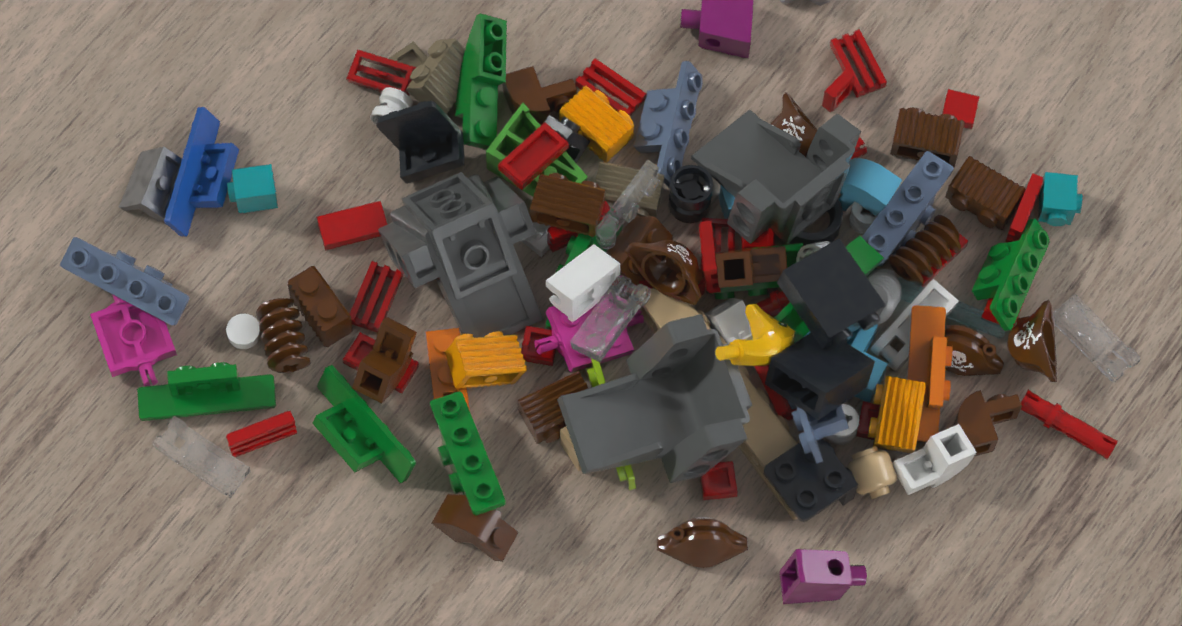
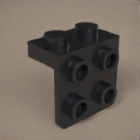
[376,101,465,184]
[763,438,858,522]

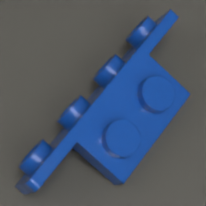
[164,107,239,236]

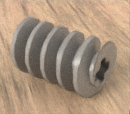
[867,269,902,324]

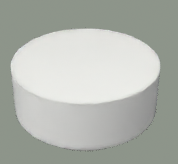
[226,314,261,349]

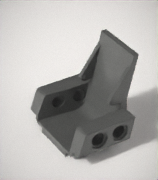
[691,110,862,245]
[378,172,544,338]
[557,314,752,483]

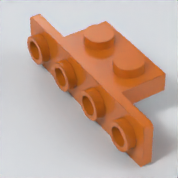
[907,305,953,442]

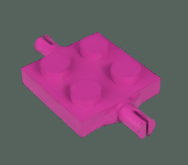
[534,293,644,373]
[90,294,177,387]

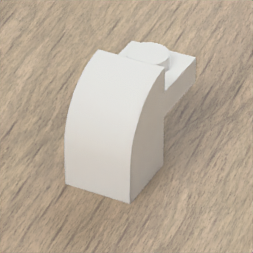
[705,298,753,344]
[893,424,977,495]

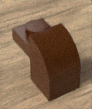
[503,66,577,125]
[716,246,787,288]
[352,317,417,404]
[954,390,1022,456]
[431,494,519,562]

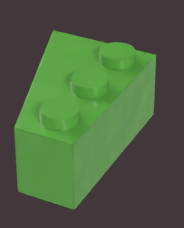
[486,103,587,197]

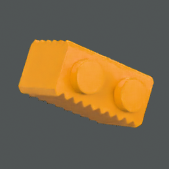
[559,86,634,163]
[445,331,527,389]
[868,376,926,454]

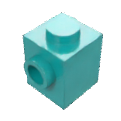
[227,164,278,214]
[1038,172,1083,227]

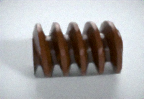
[888,215,961,286]
[256,298,311,373]

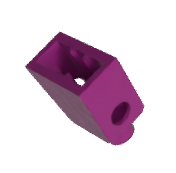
[680,0,754,58]
[779,549,867,604]

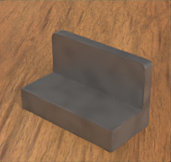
[119,146,182,221]

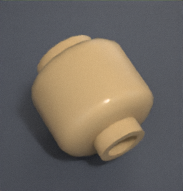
[847,446,897,499]

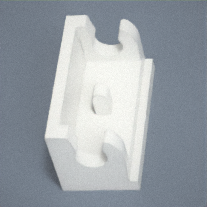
[546,244,620,322]

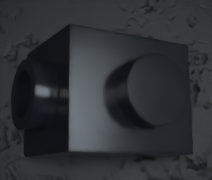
[545,115,590,163]

